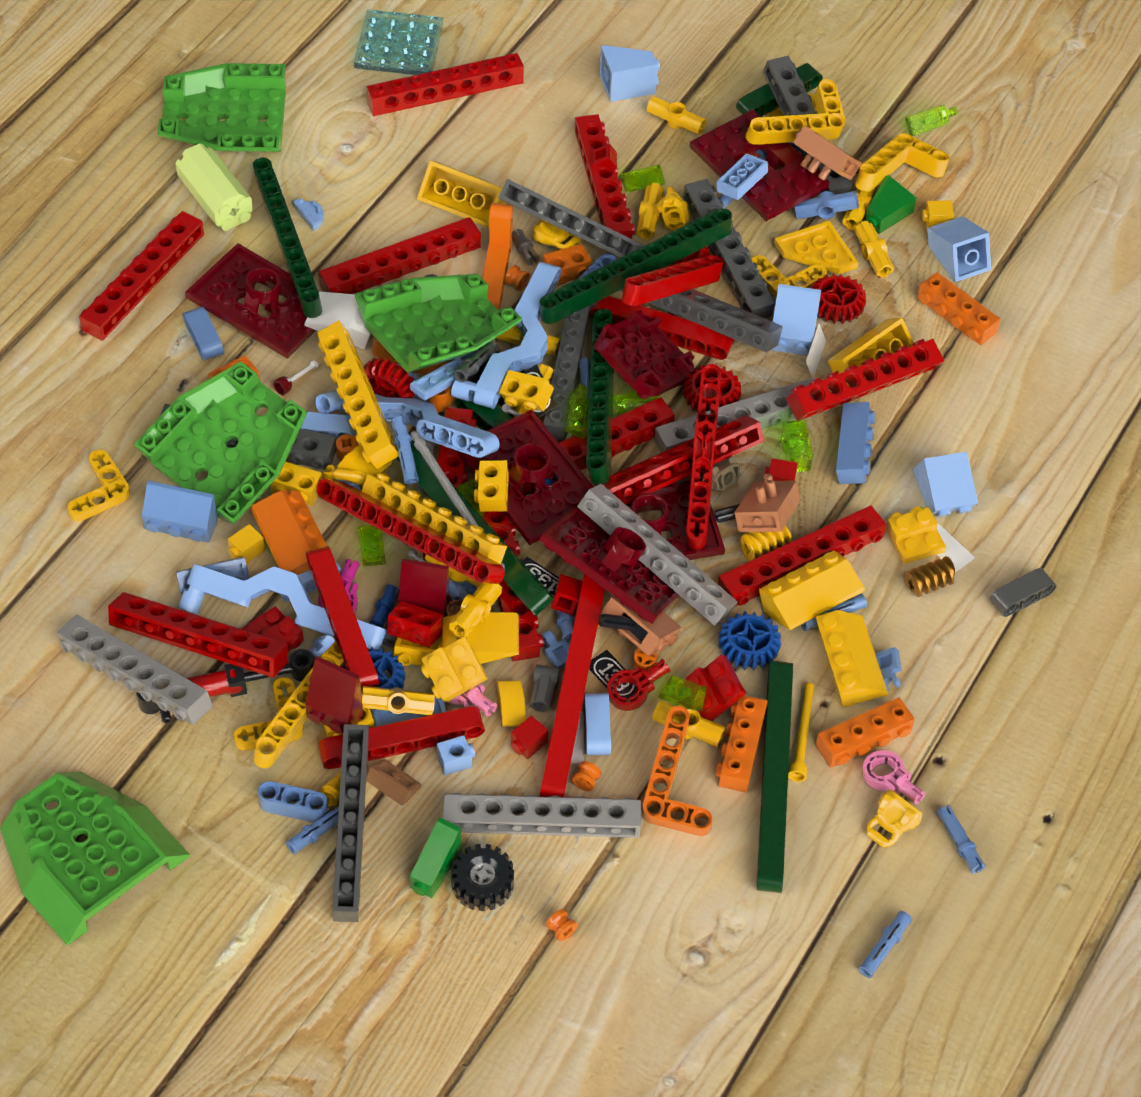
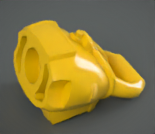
[656,186,689,231]
[532,220,581,249]
[866,790,922,848]

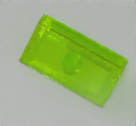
[620,165,666,193]
[658,675,706,710]

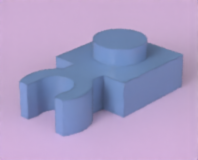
[875,647,902,691]

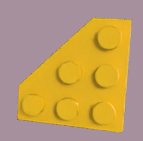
[774,221,858,274]

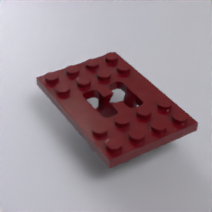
[689,109,830,222]
[185,243,319,359]
[456,409,593,546]
[605,478,725,572]
[539,505,680,624]

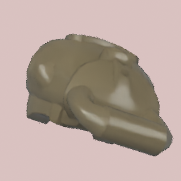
[700,456,741,492]

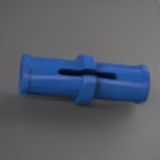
[369,584,399,628]

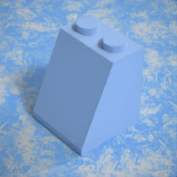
[599,45,660,102]
[927,216,991,282]
[771,284,821,356]
[913,452,978,517]

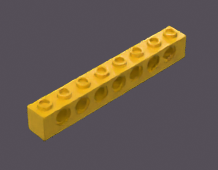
[317,320,399,469]
[362,472,507,564]

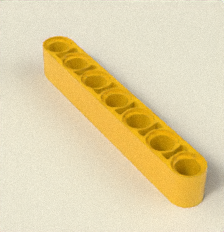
[253,639,345,768]

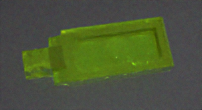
[905,105,958,136]
[564,384,589,439]

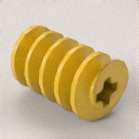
[740,525,792,561]

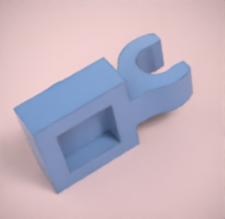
[542,630,569,670]

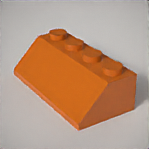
[250,490,327,575]

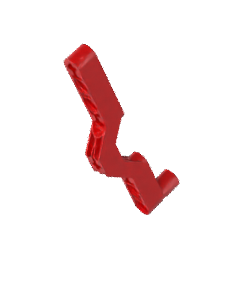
[686,364,721,550]

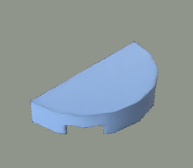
[293,199,324,231]
[308,635,335,659]

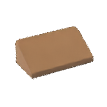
[366,759,421,806]

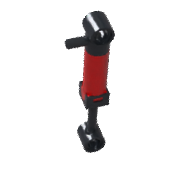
[136,649,314,723]

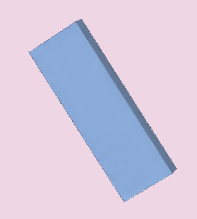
[410,358,471,401]

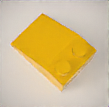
[443,612,519,664]

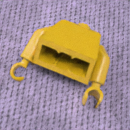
[322,443,393,487]

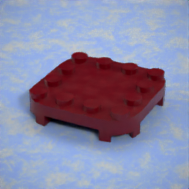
[594,310,696,399]

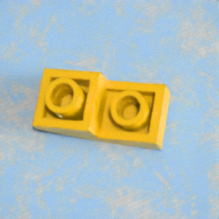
[497,681,526,727]

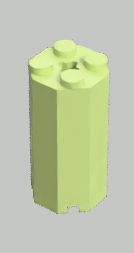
[175,143,253,231]

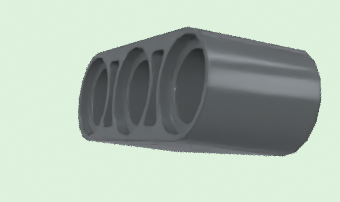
[990,568,1057,617]

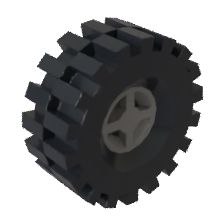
[451,844,514,911]

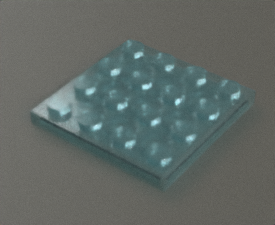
[354,9,443,75]

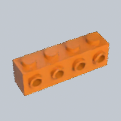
[917,272,1001,345]
[716,695,768,793]
[816,697,915,768]

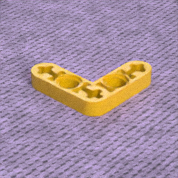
[751,255,827,299]
[68,450,130,521]
[234,677,304,750]

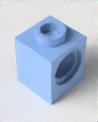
[437,736,475,775]

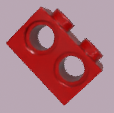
[387,601,443,648]

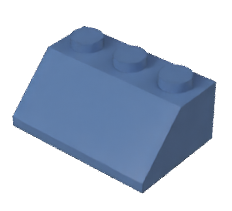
[142,481,218,543]

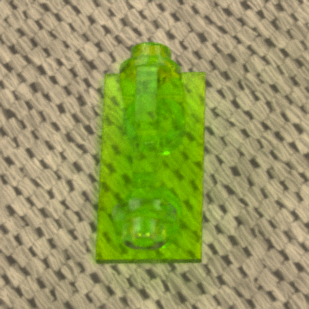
[613,391,660,416]

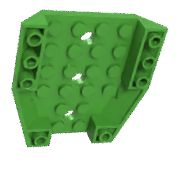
[158,63,286,152]
[355,274,522,373]
[134,362,307,524]
[0,772,190,946]

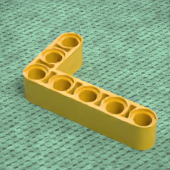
[746,79,845,145]
[855,133,950,191]

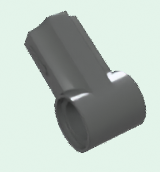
[530,664,560,712]

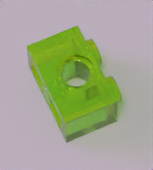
[781,420,813,472]

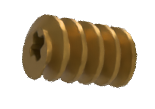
[903,556,955,597]

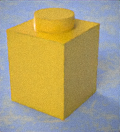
[922,200,954,228]
[228,524,265,564]

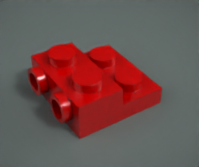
[241,606,304,651]
[682,654,746,722]

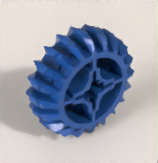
[718,610,781,671]
[343,646,405,702]

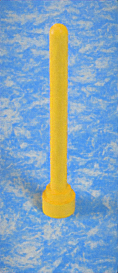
[788,682,814,782]

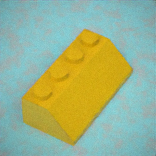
[417,160,506,227]
[827,318,916,386]
[759,551,865,630]
[815,610,888,708]

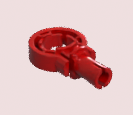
[607,659,671,711]

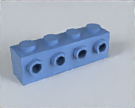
[836,402,876,484]

